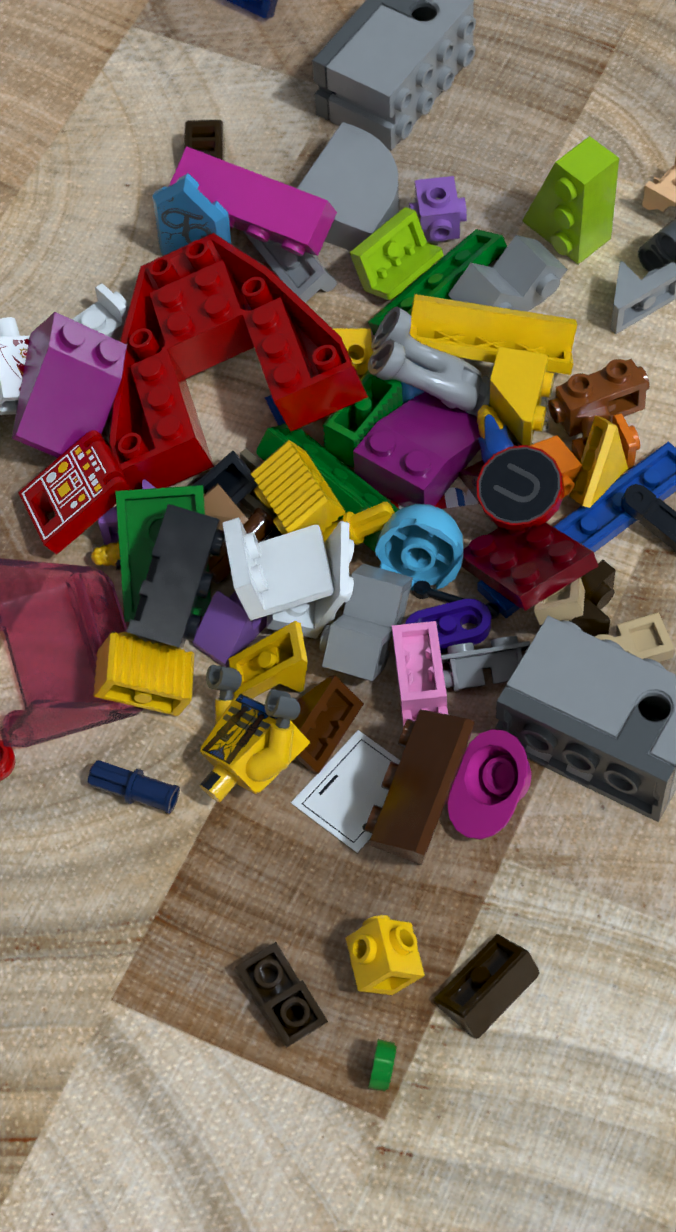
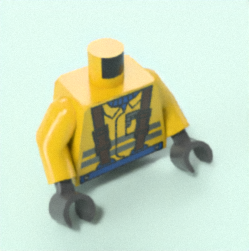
[199,665,310,803]

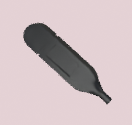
[621,484,676,552]

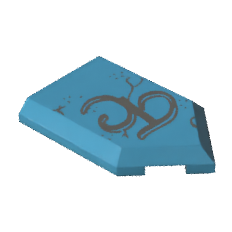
[152,173,231,256]

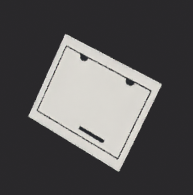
[291,730,400,853]

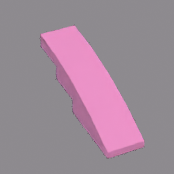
[392,621,456,804]

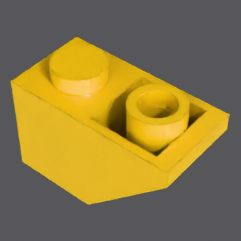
[489,347,554,446]

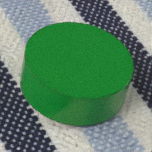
[368,1039,397,1092]

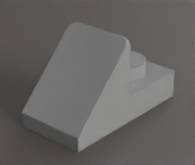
[611,261,676,334]

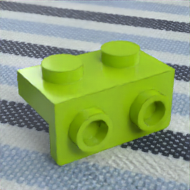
[349,207,444,300]

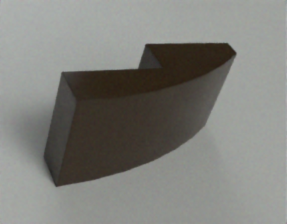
[234,942,328,1048]

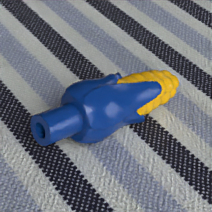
[477,405,514,463]

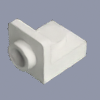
[72,283,129,340]

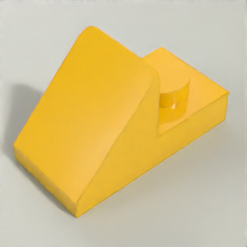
[228,621,308,699]

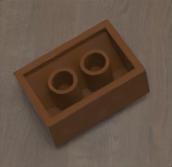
[364,709,475,865]

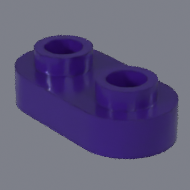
[405,598,491,653]

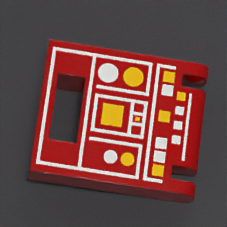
[18,430,130,555]

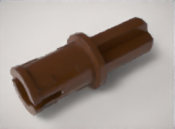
[209,508,276,584]

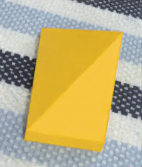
[569,415,628,508]

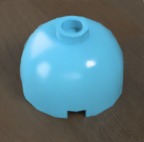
[375,504,463,591]

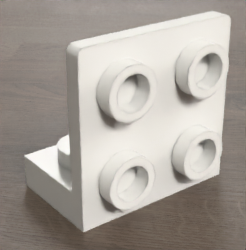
[222,517,334,621]
[267,521,354,639]

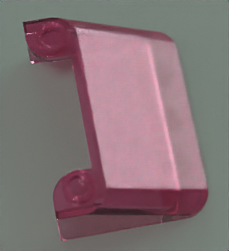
[0,558,144,747]

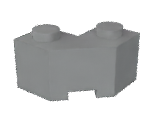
[448,235,568,312]
[319,564,413,681]

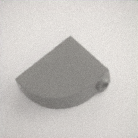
[297,122,399,251]

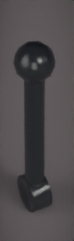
[413,581,500,619]

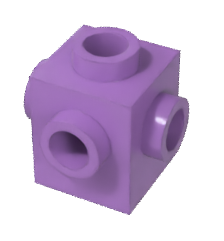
[409,176,467,242]

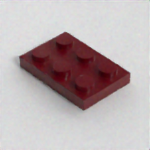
[461,523,599,611]

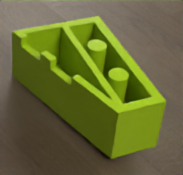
[522,136,619,264]

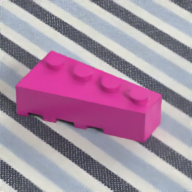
[168,146,337,256]

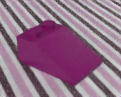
[12,312,127,458]
[353,392,481,507]

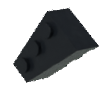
[127,504,225,648]

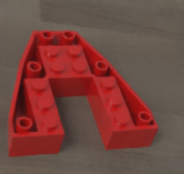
[109,233,368,490]

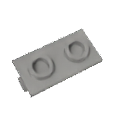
[441,636,530,691]

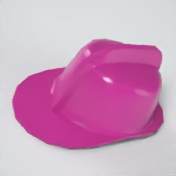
[447,729,532,839]

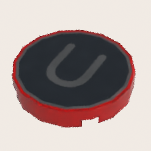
[477,445,564,531]

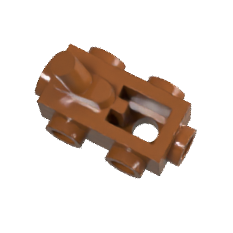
[548,359,650,445]

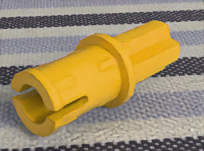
[322,502,395,545]

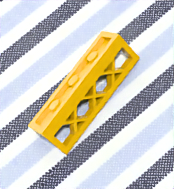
[409,294,577,375]

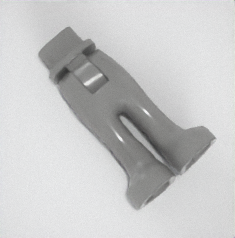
[368,307,491,416]

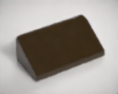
[433,934,540,1039]

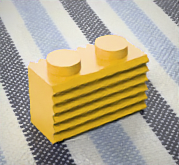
[251,440,345,535]
[93,632,194,716]

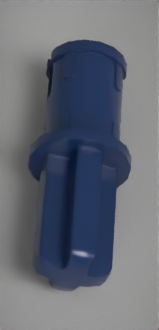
[88,760,180,814]

